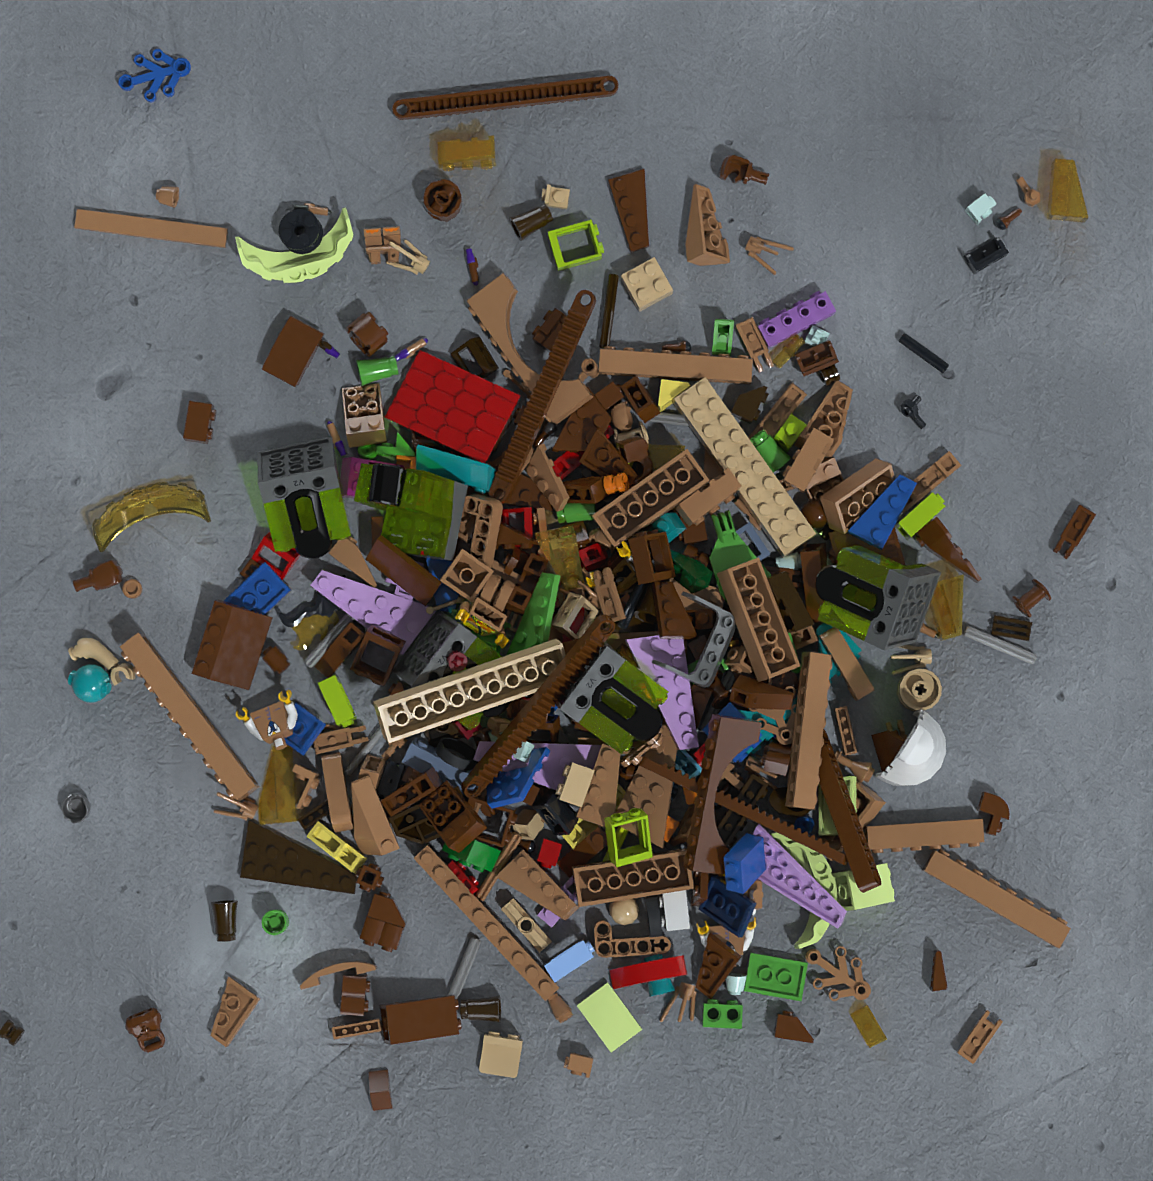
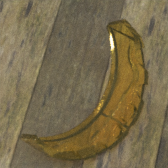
[92,482,211,552]

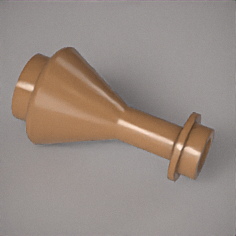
[835,751,875,783]

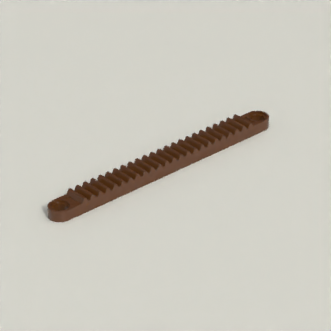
[392,76,619,120]
[489,290,596,504]
[461,615,615,798]
[637,755,848,866]

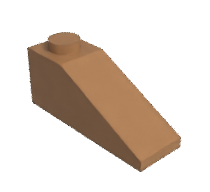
[329,535,378,588]

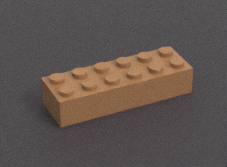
[592,449,710,549]
[717,557,800,682]
[571,848,694,907]

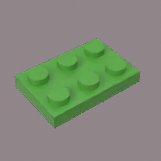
[744,952,808,1001]

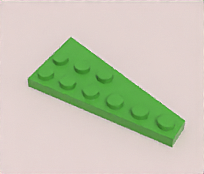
[506,572,560,656]

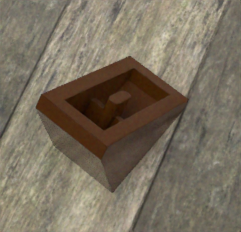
[369,1069,393,1111]

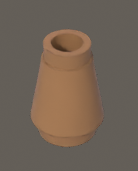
[547,993,573,1023]

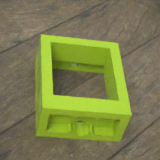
[548,219,604,271]
[895,492,945,540]
[318,675,357,728]
[604,808,652,867]

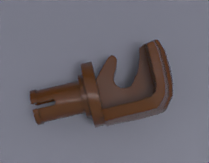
[719,155,769,185]
[73,560,123,592]

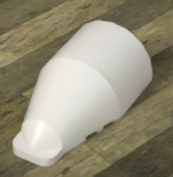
[875,709,946,786]

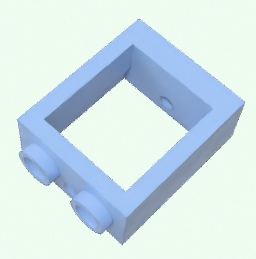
[544,939,595,982]

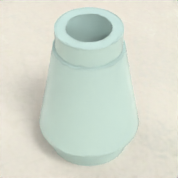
[776,552,802,571]

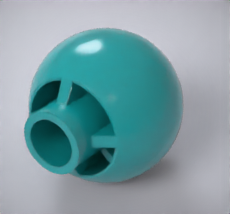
[68,664,112,703]

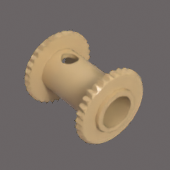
[613,421,649,447]

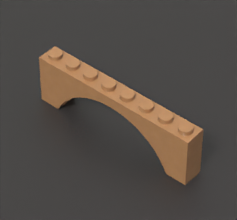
[467,273,593,424]

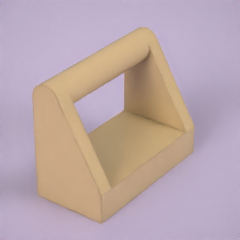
[551,593,599,640]

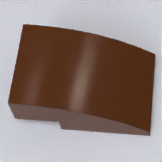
[262,316,324,387]

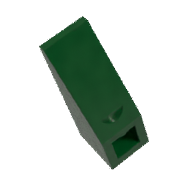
[670,550,713,594]

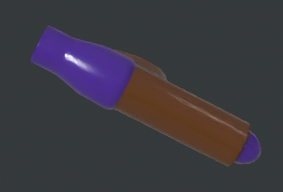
[466,249,479,286]

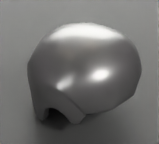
[61,793,91,824]

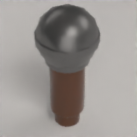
[534,422,557,447]

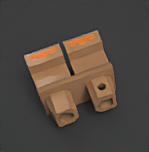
[363,226,401,264]

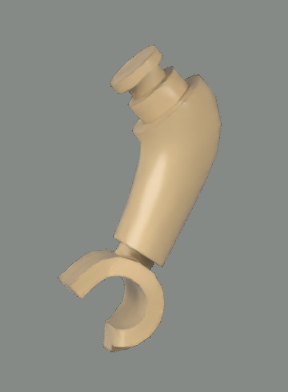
[68,638,136,686]

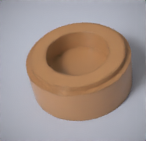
[122,579,142,599]

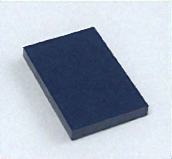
[699,875,757,938]

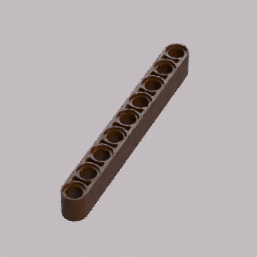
[818,729,882,893]

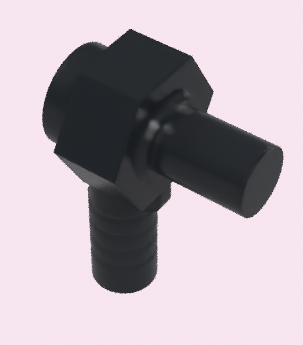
[900,395,926,429]

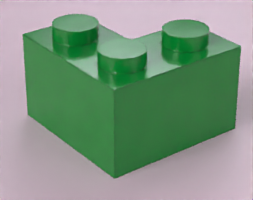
[442,839,501,873]

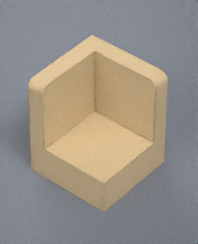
[512,809,544,840]

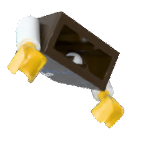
[586,541,638,594]

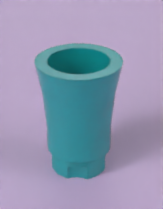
[644,954,675,997]

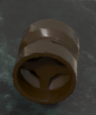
[0,1019,25,1046]

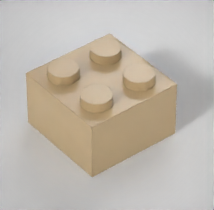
[621,257,673,312]
[555,762,595,807]

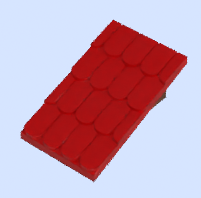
[385,350,521,464]

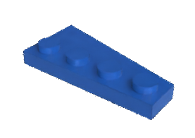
[847,475,917,551]

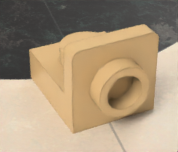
[541,184,570,210]

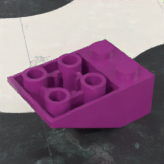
[338,457,404,503]

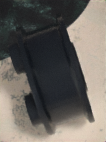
[278,209,323,254]

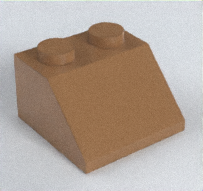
[440,549,494,603]

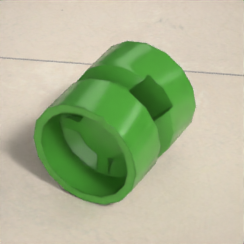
[262,909,289,935]

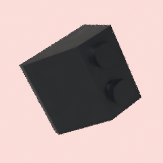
[532,791,578,836]

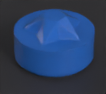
[794,815,814,834]

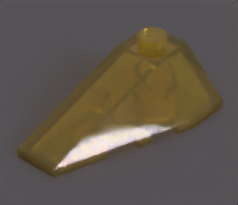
[258,745,298,825]

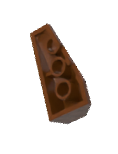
[915,517,982,583]

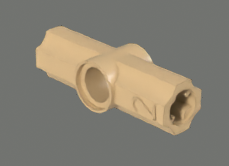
[501,898,552,953]

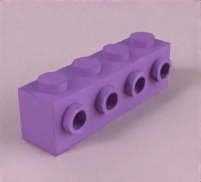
[758,291,836,349]

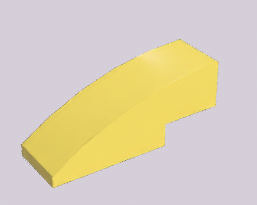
[307,821,367,874]

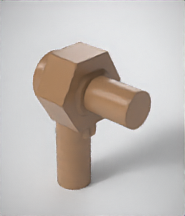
[1016,177,1040,207]
[381,738,408,761]

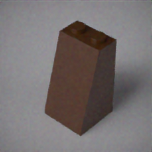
[379,995,461,1045]

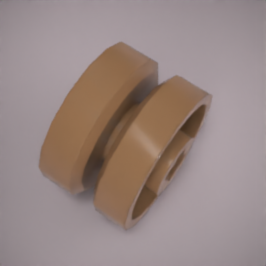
[478,573,517,614]

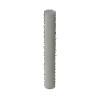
[344,727,383,776]

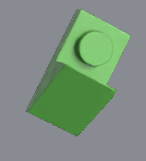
[712,319,734,356]
[376,432,416,457]

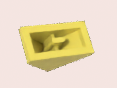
[658,379,691,412]

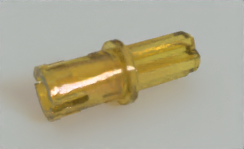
[772,334,805,369]

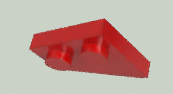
[447,860,479,895]

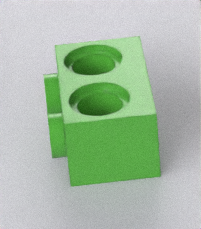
[702,999,743,1029]

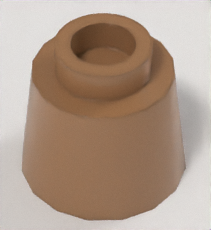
[156,186,179,208]

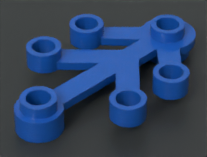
[118,49,191,103]

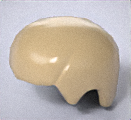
[609,898,639,925]

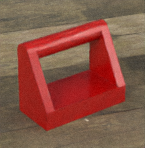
[501,507,533,548]
[251,531,302,580]

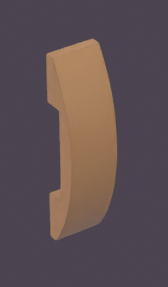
[902,451,961,514]
[300,961,377,990]

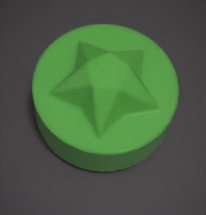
[358,444,377,460]

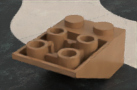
[342,383,387,448]
[805,456,844,502]

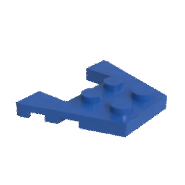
[486,747,550,808]

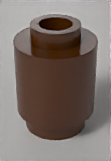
[262,646,290,674]

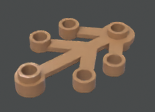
[748,678,797,745]
[616,724,663,767]
[805,946,871,1001]

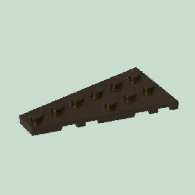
[240,820,357,894]

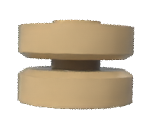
[897,669,942,711]

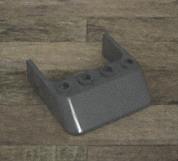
[652,592,736,688]

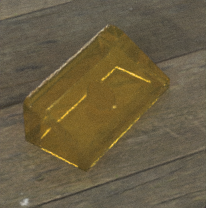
[850,1004,887,1048]

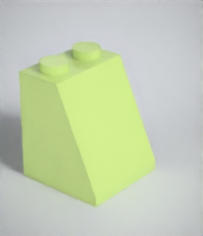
[832,863,895,911]

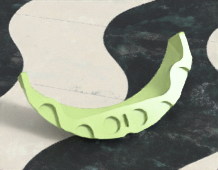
[235,208,353,283]
[770,832,837,949]

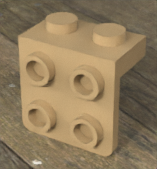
[479,1031,523,1078]

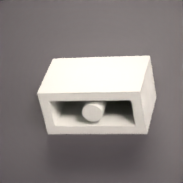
[659,890,690,931]

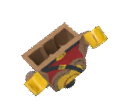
[455,597,509,649]

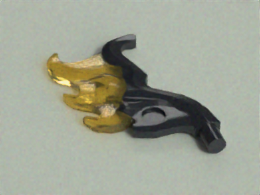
[279,575,346,650]

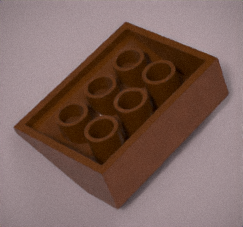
[191,599,273,690]

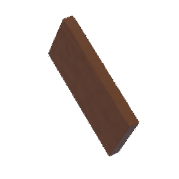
[365,535,442,607]

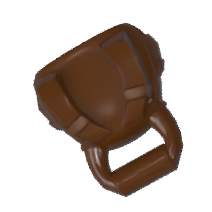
[125,1007,165,1053]

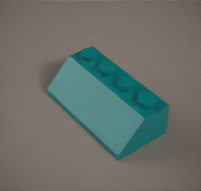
[416,445,497,495]

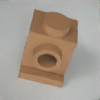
[564,1053,593,1078]

